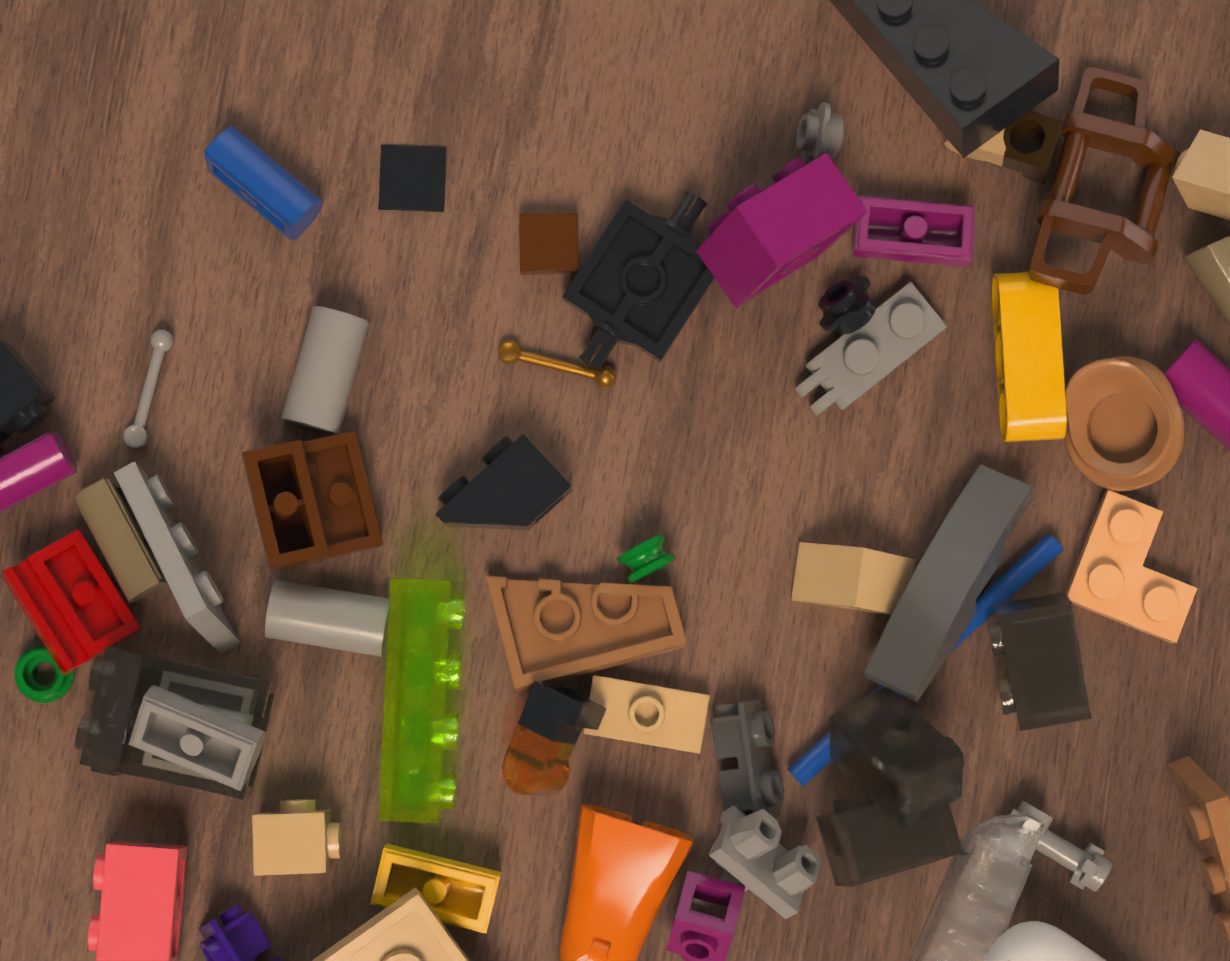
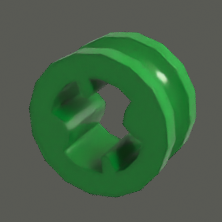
[616,533,676,584]

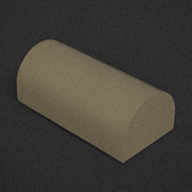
[74,478,168,603]

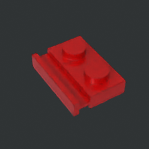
[1,529,141,676]

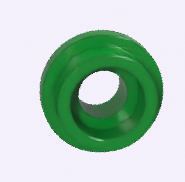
[14,644,75,703]

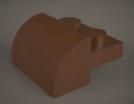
[241,431,384,571]

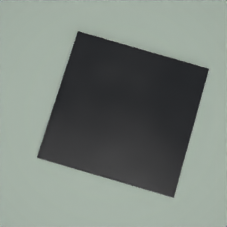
[378,145,447,212]

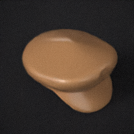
[1064,356,1185,491]

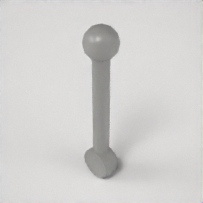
[124,329,173,448]

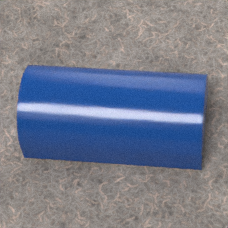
[204,126,323,241]

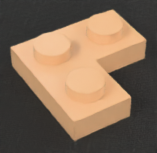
[1062,490,1197,643]

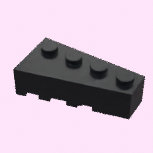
[829,0,1059,158]

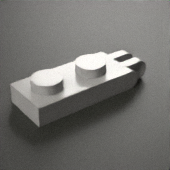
[795,282,947,417]

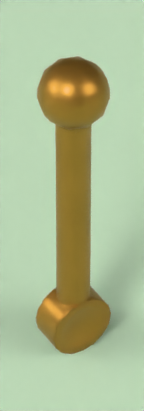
[498,340,617,389]

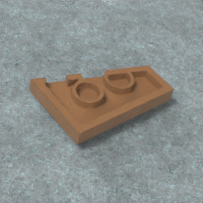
[486,576,687,692]
[1167,756,1230,948]

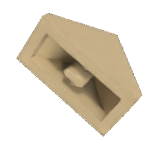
[791,542,916,616]

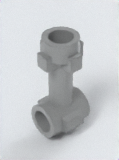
[999,800,1113,892]

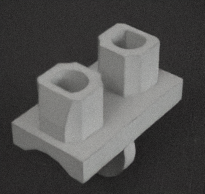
[709,805,822,919]

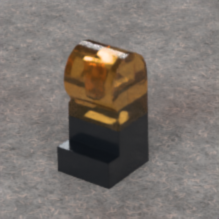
[502,681,607,796]

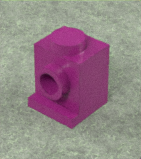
[666,871,745,961]

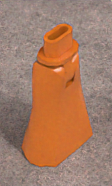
[559,804,695,961]

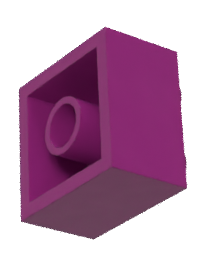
[696,153,868,308]

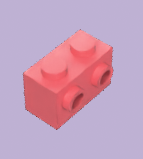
[88,841,188,961]

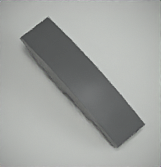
[864,464,1033,702]

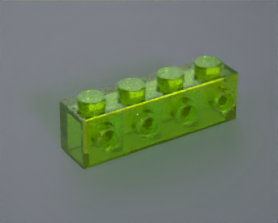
[378,578,465,823]

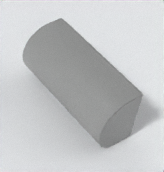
[281,306,370,435]
[265,580,394,657]
[129,685,266,791]

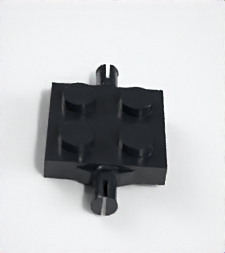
[562,191,715,371]

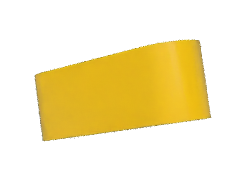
[991,272,1067,442]

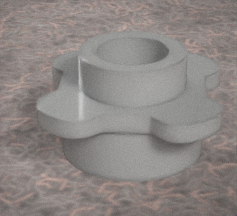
[796,102,844,165]

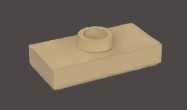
[583,675,710,754]

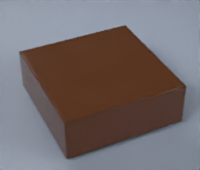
[519,213,579,275]

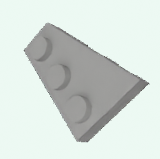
[114,461,241,655]

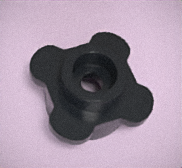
[818,276,876,334]

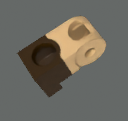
[944,111,1063,184]

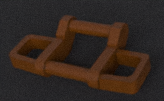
[1028,67,1181,295]

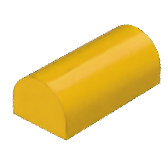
[370,843,502,934]

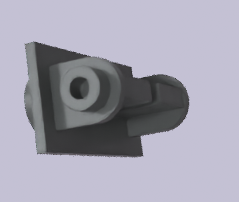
[710,698,784,817]

